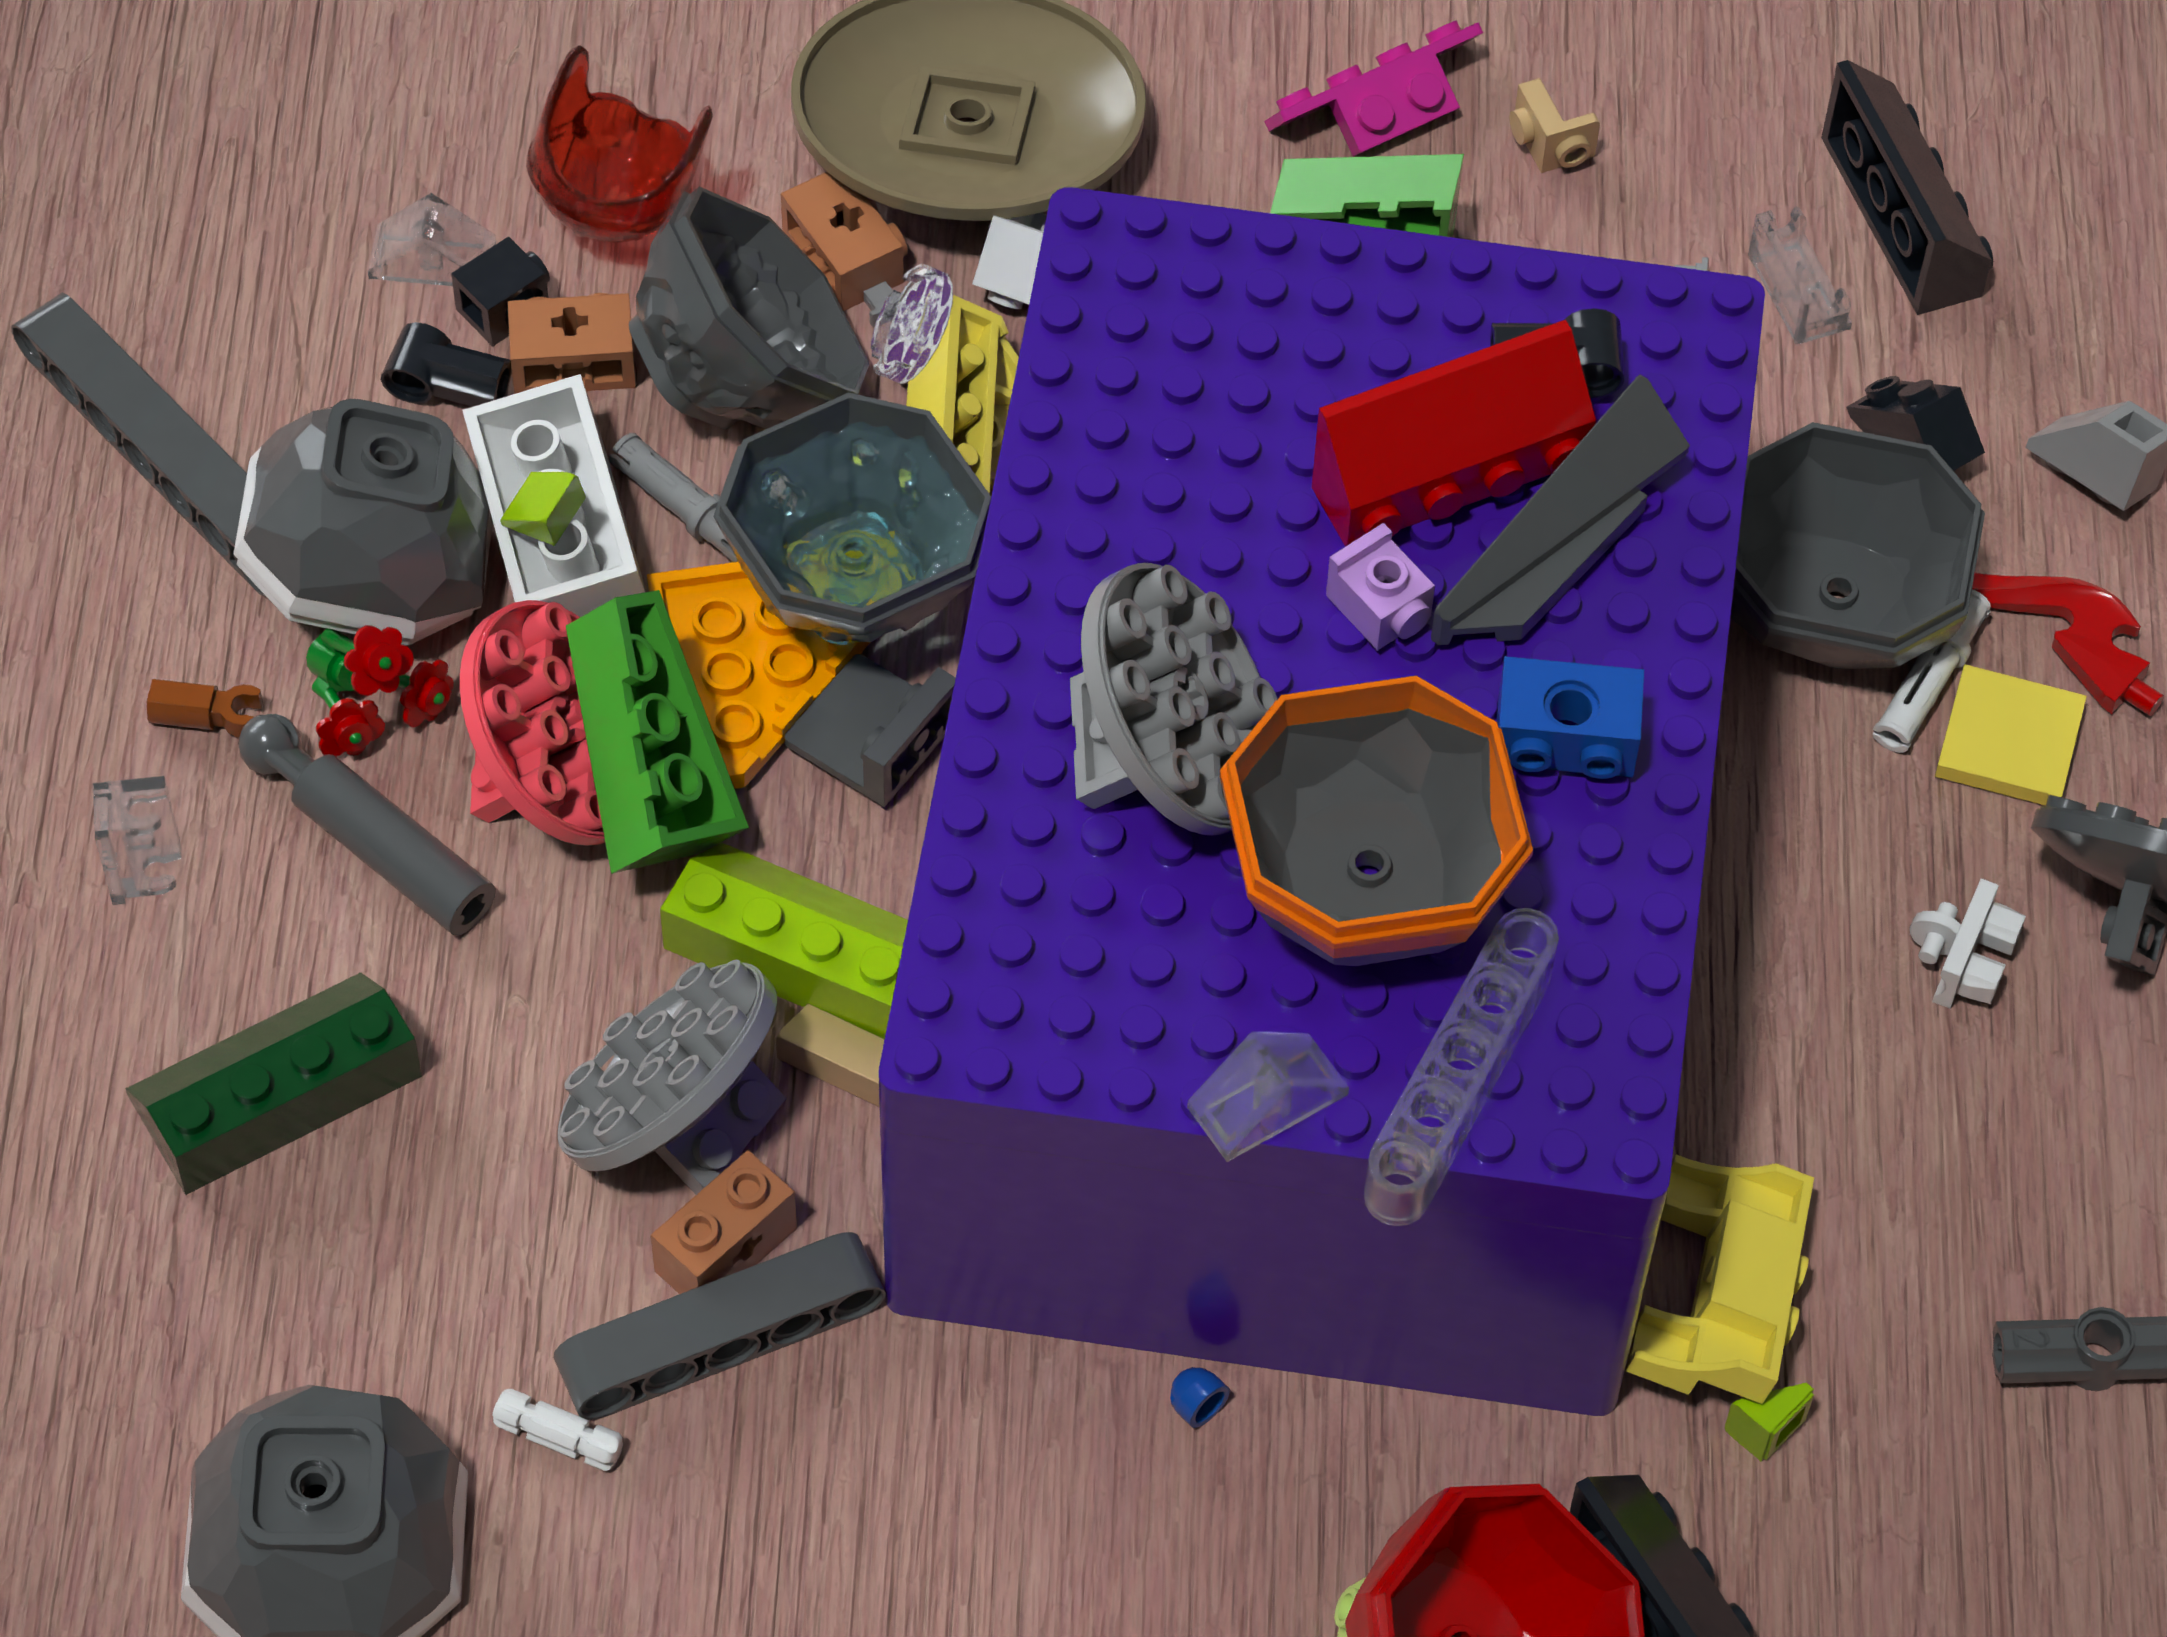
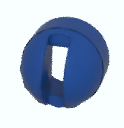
[1170,1367,1230,1428]

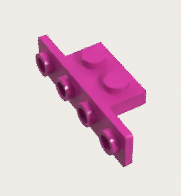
[1264,20,1483,157]

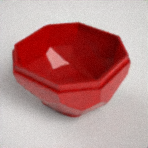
[1345,1484,1645,1637]

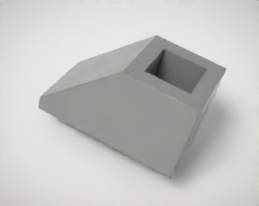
[2025,401,2167,511]

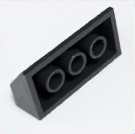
[1821,60,1993,315]
[1570,1474,1754,1637]

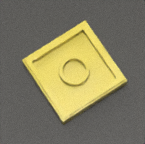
[1935,664,2087,806]

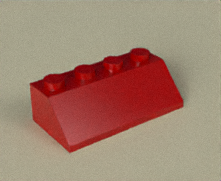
[1311,319,1596,547]

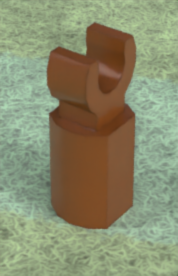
[147,679,263,737]

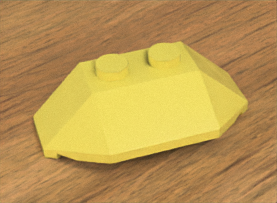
[903,294,1019,496]

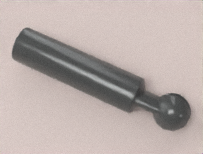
[238,714,496,936]

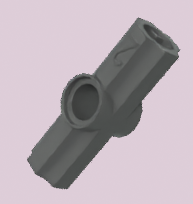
[1992,1307,2167,1391]

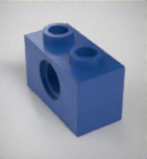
[1497,656,1644,779]

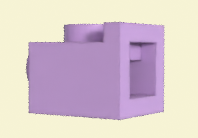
[1326,523,1435,651]

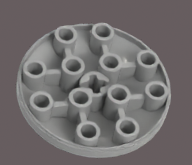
[1070,563,1278,836]
[558,959,786,1195]

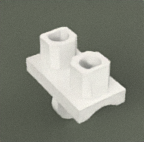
[1909,879,2026,1009]

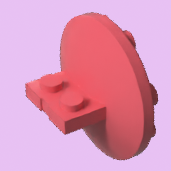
[460,600,605,846]

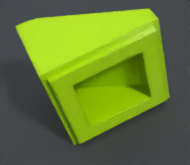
[500,472,586,546]
[1724,1383,1814,1462]

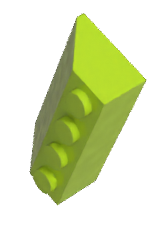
[660,843,908,1039]

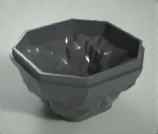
[629,186,869,430]

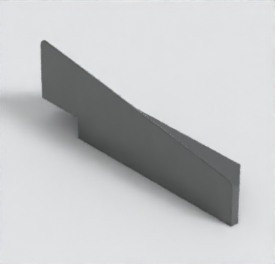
[1431,374,1690,645]

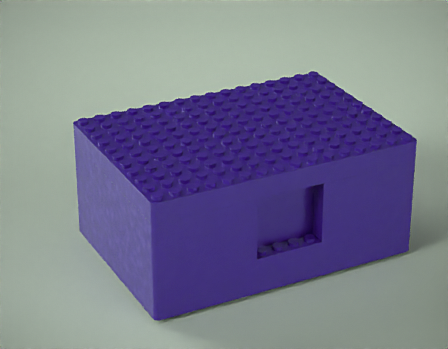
[879,187,1765,1416]

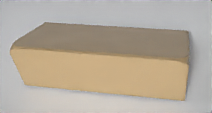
[776,1004,884,1107]

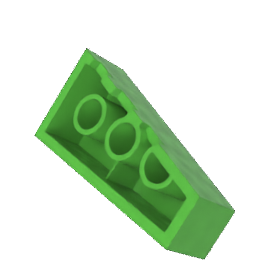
[566,590,749,874]

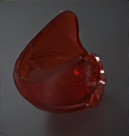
[526,45,713,243]

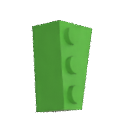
[1270,154,1464,237]

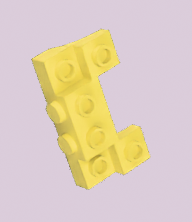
[1626,1155,1814,1404]

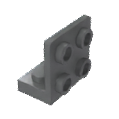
[785,654,956,807]

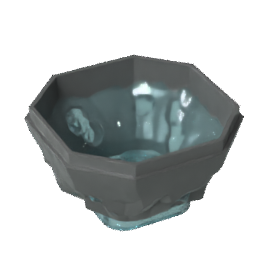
[713,392,991,645]

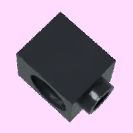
[451,236,550,347]

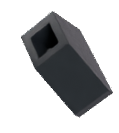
[1846,376,1985,471]

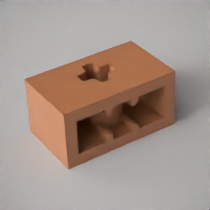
[781,172,908,311]
[508,293,636,394]
[651,1150,797,1294]

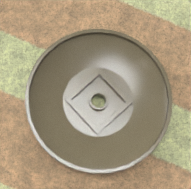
[791,0,1146,221]

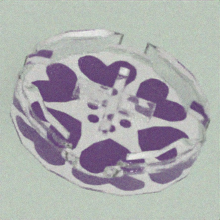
[871,264,953,384]

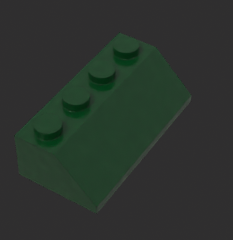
[125,972,422,1195]

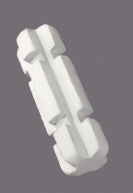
[492,1389,623,1471]

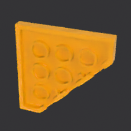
[647,541,902,789]

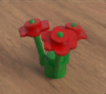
[306,625,454,757]

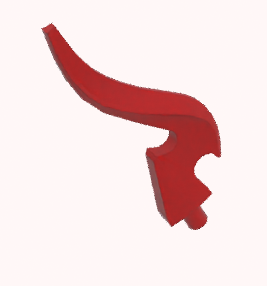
[1972,573,2164,716]

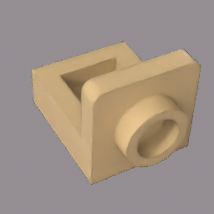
[1509,78,1600,173]

